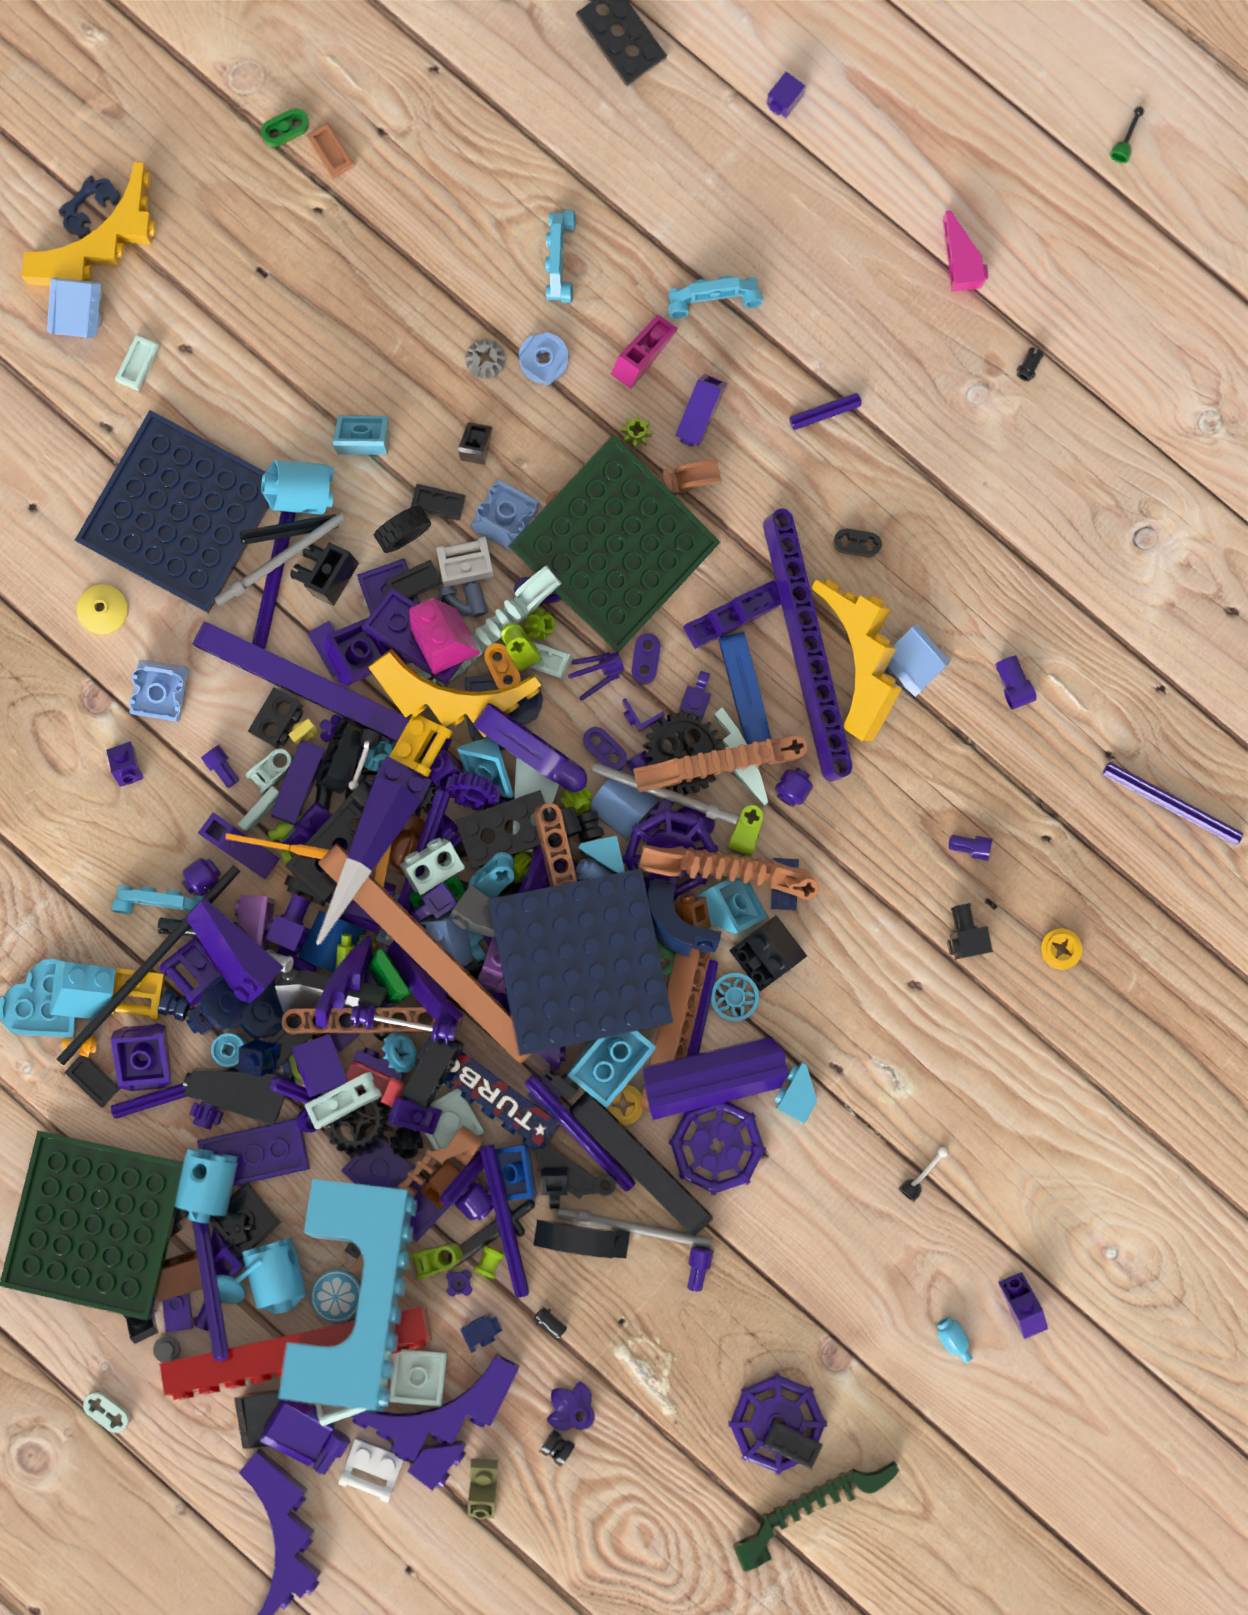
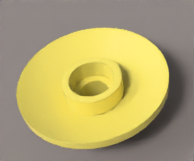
[77,584,128,634]

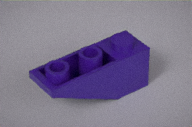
[198,812,280,880]

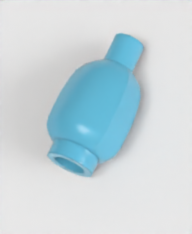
[937,1316,973,1363]

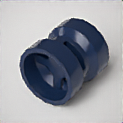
[158,989,191,1022]

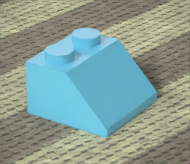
[49,962,116,1019]

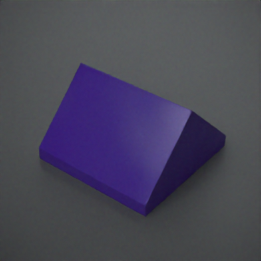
[291,1034,348,1097]

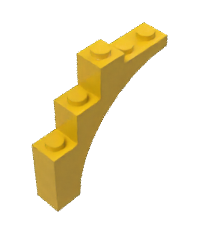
[21,162,157,286]
[811,578,902,741]
[369,649,542,738]

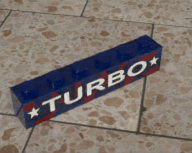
[415,1035,562,1150]

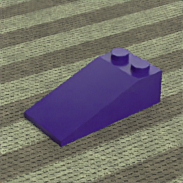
[186,898,284,1004]

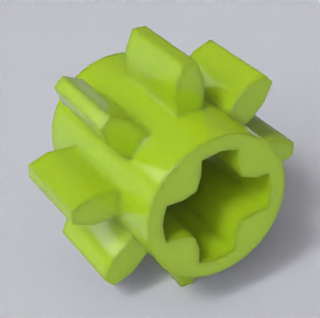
[621,415,652,449]
[524,608,555,641]
[560,785,594,815]
[512,852,532,882]

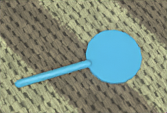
[217,1259,263,1304]

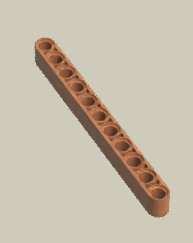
[318,844,531,1064]

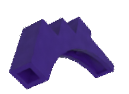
[350,1354,520,1462]
[239,1448,321,1615]

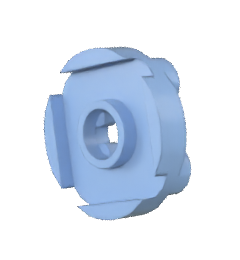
[519,333,569,385]

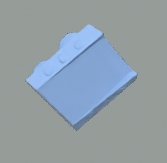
[47,278,102,338]
[470,480,540,550]
[886,623,951,697]
[129,660,188,722]

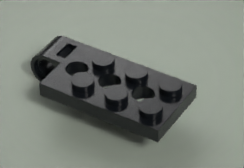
[576,0,667,87]
[285,780,371,901]
[455,790,583,869]

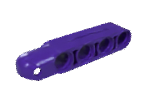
[473,703,588,793]

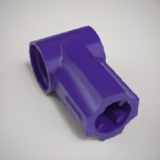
[995,655,1037,710]

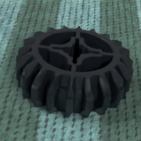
[324,1088,392,1156]

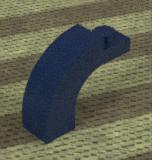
[646,880,721,957]

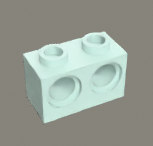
[399,838,464,895]

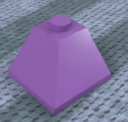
[234,895,275,950]

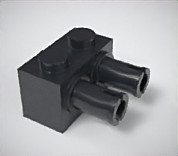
[290,542,359,606]
[947,903,993,960]

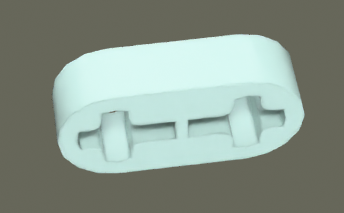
[83,1391,130,1433]

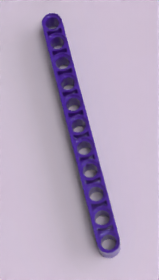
[763,508,852,782]
[192,621,452,756]

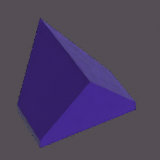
[211,1226,245,1278]

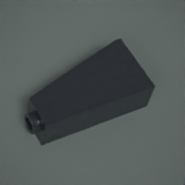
[182,1067,293,1126]

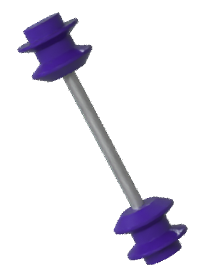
[351,1002,457,1045]

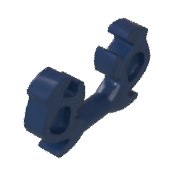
[58,175,121,239]

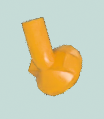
[61,1033,98,1057]

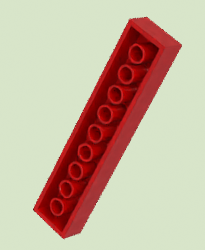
[159,1307,433,1400]

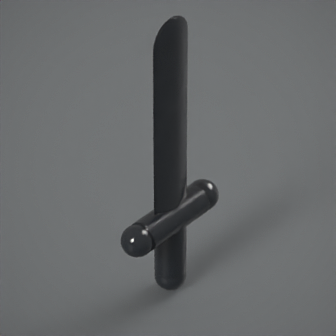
[448,1200,535,1266]

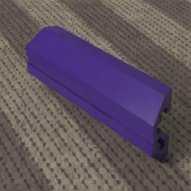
[643,1037,789,1120]

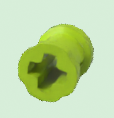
[474,1245,505,1279]

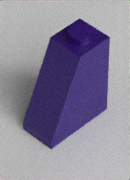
[675,374,728,447]

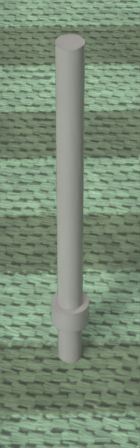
[214,512,346,606]
[590,762,739,825]
[557,1208,712,1248]

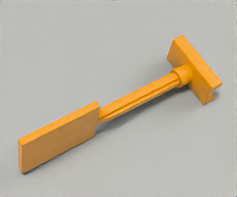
[225,834,391,887]

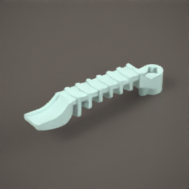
[419,566,562,687]

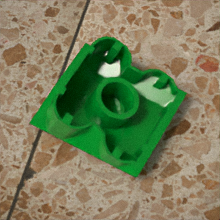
[366,949,412,1004]

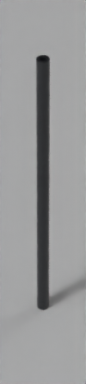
[56,865,241,1065]

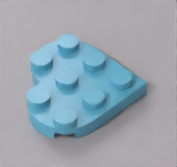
[0,959,77,1038]

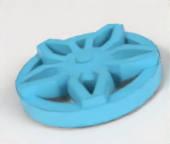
[711,973,759,1021]

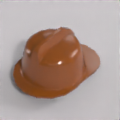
[387,815,425,875]

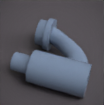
[438,581,488,618]

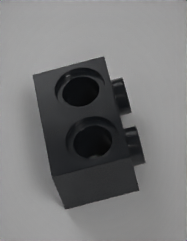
[248,687,304,749]

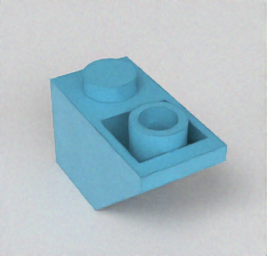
[774,1063,817,1124]

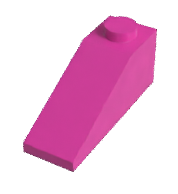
[943,211,988,292]
[611,314,678,389]

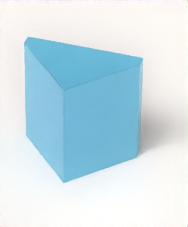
[333,415,389,455]
[458,737,514,798]
[578,836,625,874]

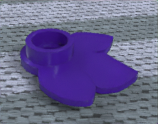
[547,1382,595,1431]

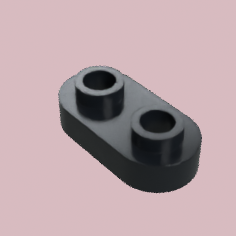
[284,875,334,907]

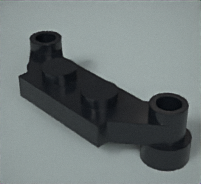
[530,1131,616,1199]

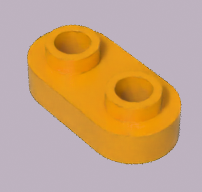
[484,643,521,689]

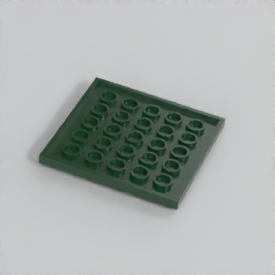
[508,435,720,653]
[0,1131,184,1320]

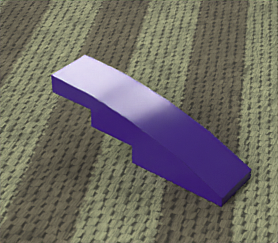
[683,580,781,649]
[315,935,373,1028]
[387,940,464,1025]

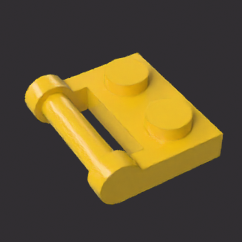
[389,715,453,777]
[111,967,165,1020]

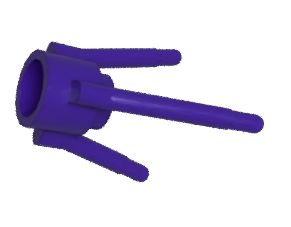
[568,652,624,700]

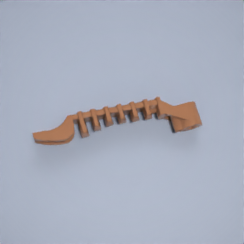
[546,459,722,505]
[633,735,808,792]
[638,845,819,900]
[348,1126,484,1273]

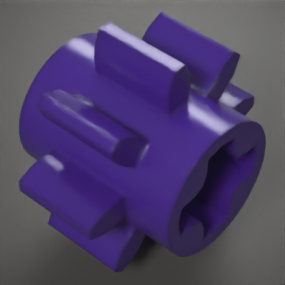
[189,1101,224,1129]

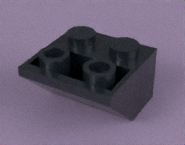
[729,915,807,991]

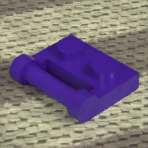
[159,937,221,1005]

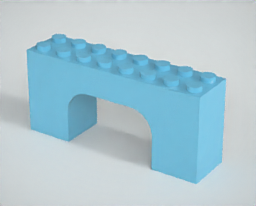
[279,1179,417,1411]

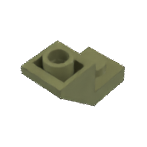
[468,1458,498,1519]

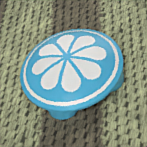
[310,1270,361,1323]

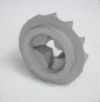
[465,338,505,379]

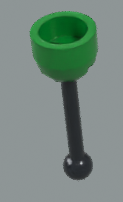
[1110,106,1144,163]

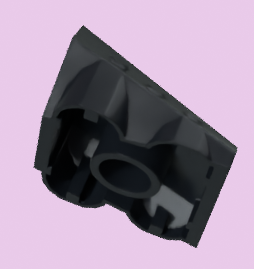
[234,1390,281,1449]

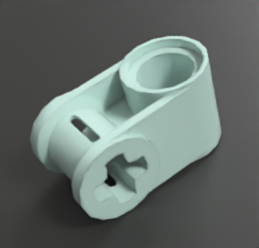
[245,749,294,795]

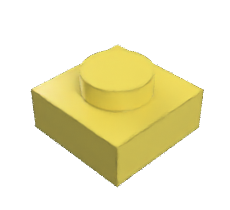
[288,719,320,746]

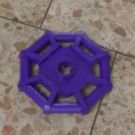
[622,808,718,900]
[668,1101,766,1195]
[728,1373,827,1474]

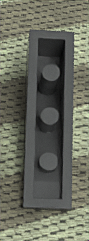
[449,885,495,938]
[275,969,387,1012]

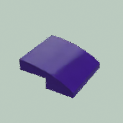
[282,801,355,872]

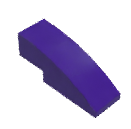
[271,740,325,826]

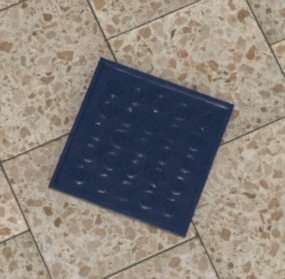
[75,410,269,614]
[487,868,673,1056]

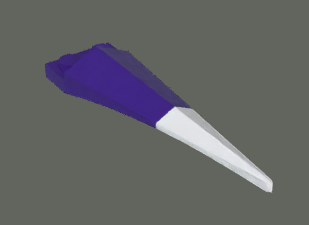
[317,756,432,944]

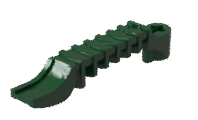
[733,1461,899,1572]

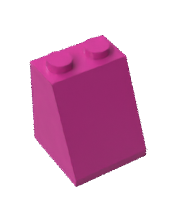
[409,598,480,675]

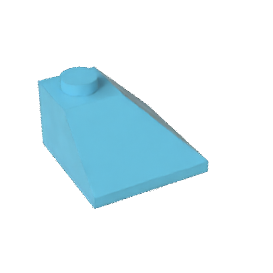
[696,878,768,934]

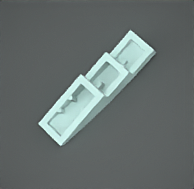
[714,707,768,808]

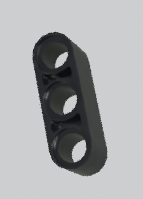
[316,717,367,794]
[402,1038,464,1110]

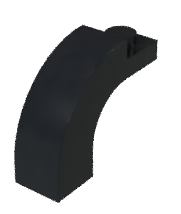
[533,1219,630,1258]

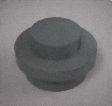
[153,1336,180,1363]

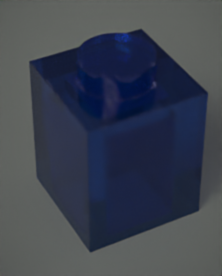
[238,1039,278,1077]

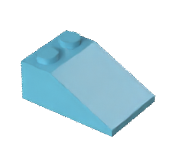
[567,1031,657,1108]

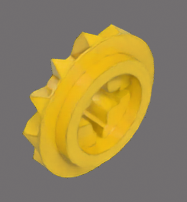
[1040,928,1082,970]
[607,1084,643,1126]

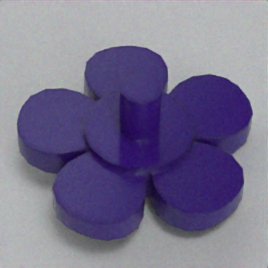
[320,715,341,742]

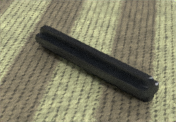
[239,514,339,545]

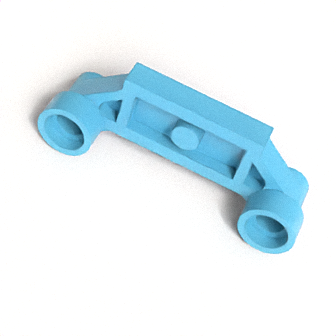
[545,210,576,303]
[668,276,763,319]
[111,885,204,914]

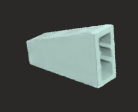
[513,755,568,853]

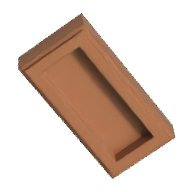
[307,123,354,179]

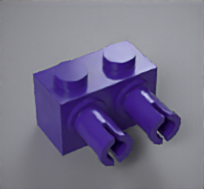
[265,893,311,953]

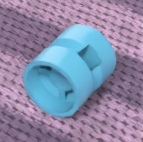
[211,1033,251,1067]

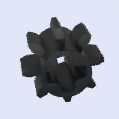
[390,1127,424,1159]

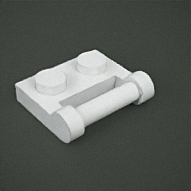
[436,536,494,587]
[339,1438,403,1503]

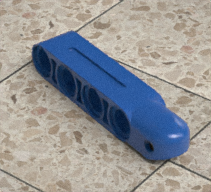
[719,632,771,745]

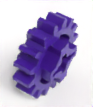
[445,772,502,810]

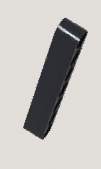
[569,1092,713,1237]

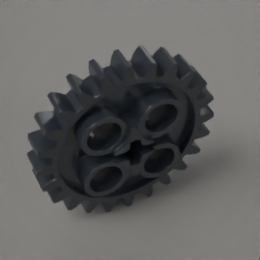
[642,711,724,795]

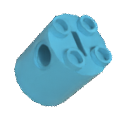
[261,460,334,514]
[174,1149,238,1223]
[242,1237,308,1314]

